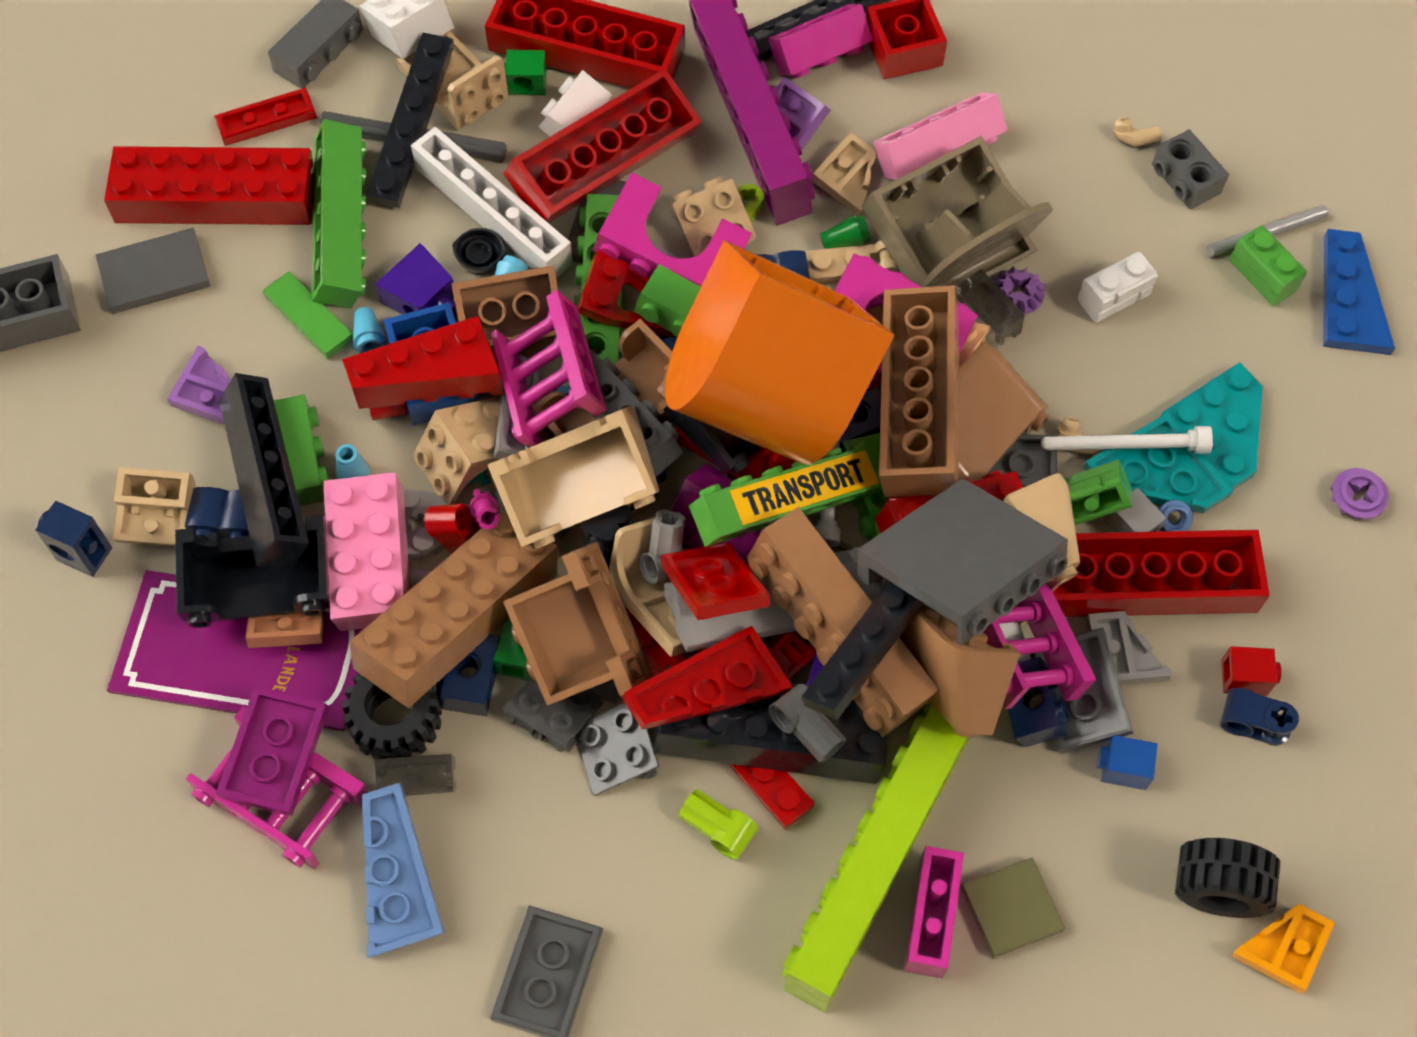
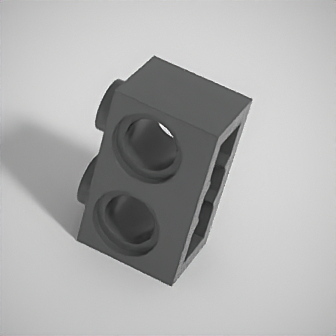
[1151,129,1229,210]

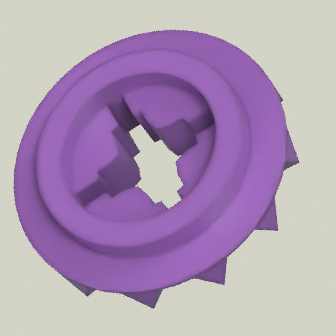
[992,266,1045,315]
[1331,468,1389,521]

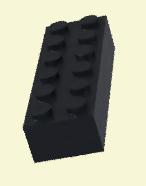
[653,666,887,784]

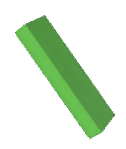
[263,271,353,359]

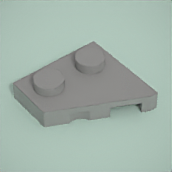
[1086,611,1172,685]

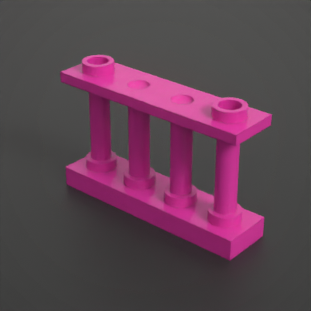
[491,290,607,447]
[983,582,1096,709]
[186,706,369,870]

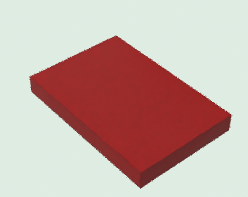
[661,542,770,621]

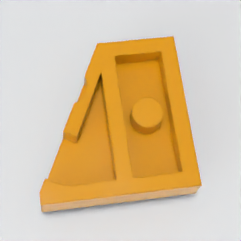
[1231,904,1335,994]

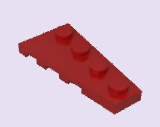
[622,625,793,730]

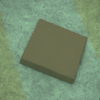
[961,857,1066,959]

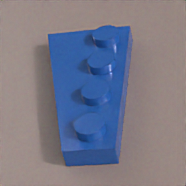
[1323,229,1395,355]

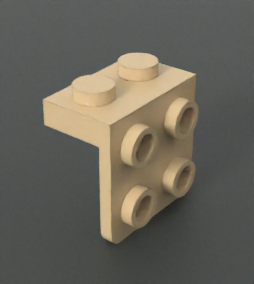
[668,176,756,257]

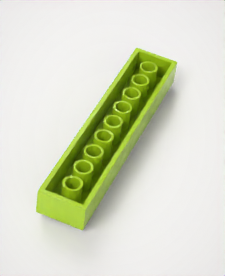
[781,701,969,1013]

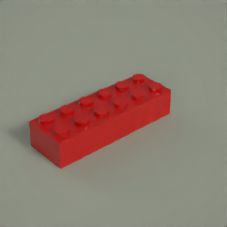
[485,0,685,88]
[503,69,702,223]
[104,146,314,225]
[1053,529,1270,617]

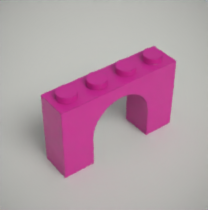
[593,172,752,287]
[835,253,978,354]

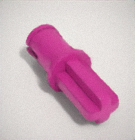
[470,488,500,529]

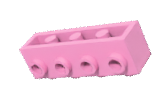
[873,92,1008,180]

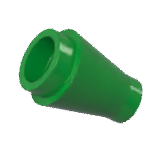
[820,214,871,249]

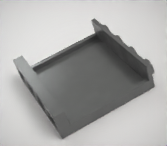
[857,478,1068,646]

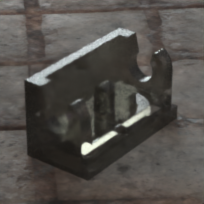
[955,269,1025,345]
[375,754,456,796]

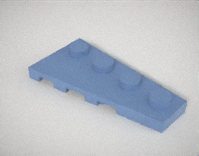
[362,783,445,958]

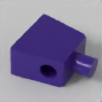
[375,243,457,317]

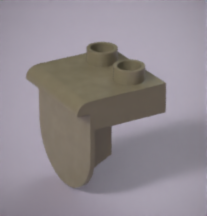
[862,136,1053,294]

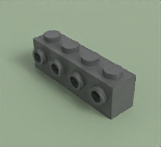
[565,351,684,477]

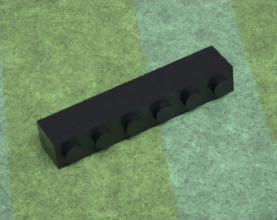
[219,373,309,570]

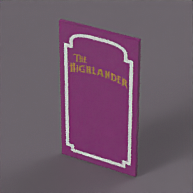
[107,570,365,731]

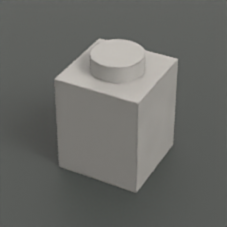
[1105,488,1167,532]

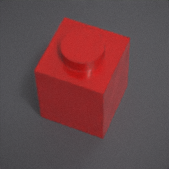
[1221,646,1282,696]

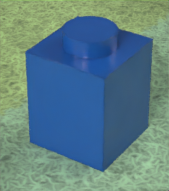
[1097,735,1158,790]

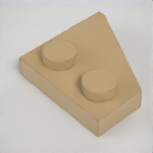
[812,132,876,217]

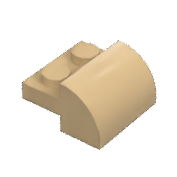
[112,467,196,547]

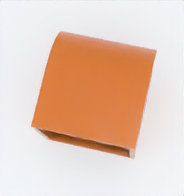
[665,240,895,465]

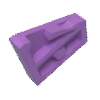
[776,76,831,150]
[167,346,231,425]

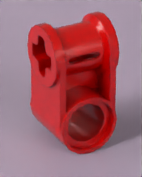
[424,503,482,554]
[767,631,816,680]

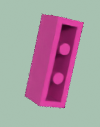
[768,4,873,79]
[903,846,964,979]

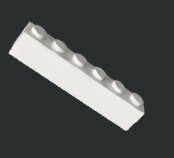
[411,127,573,278]

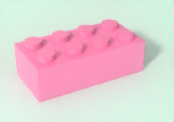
[323,472,410,631]

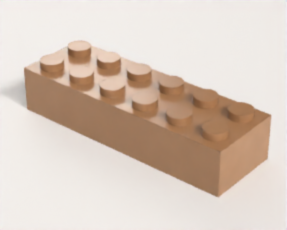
[879,285,959,497]
[747,507,939,738]
[350,511,558,709]

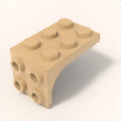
[396,31,508,130]
[414,396,556,504]
[609,517,686,657]

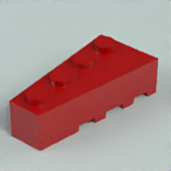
[342,316,504,409]

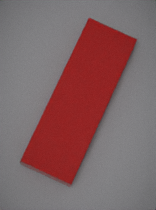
[214,87,317,146]

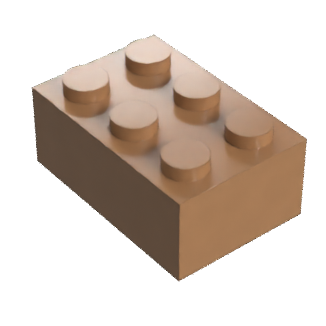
[451,265,558,349]

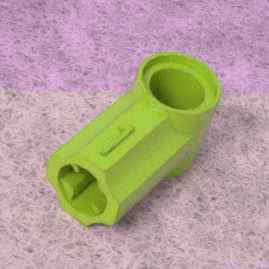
[678,788,759,861]

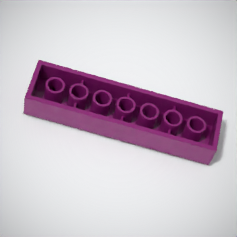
[688,0,816,226]

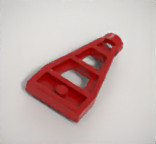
[578,250,676,337]

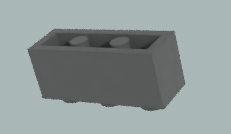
[268,0,363,89]

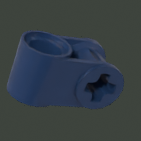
[1220,688,1299,746]

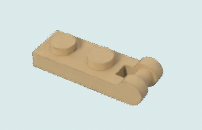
[805,240,899,284]

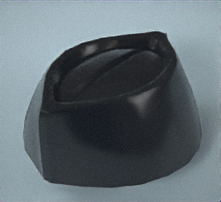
[452,228,506,274]

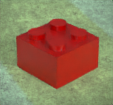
[866,0,948,80]

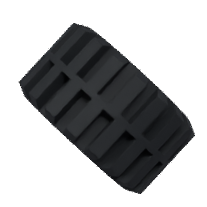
[342,673,442,763]
[1175,837,1281,918]

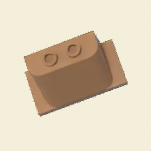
[503,542,654,705]

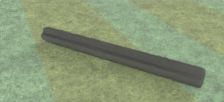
[319,111,507,161]

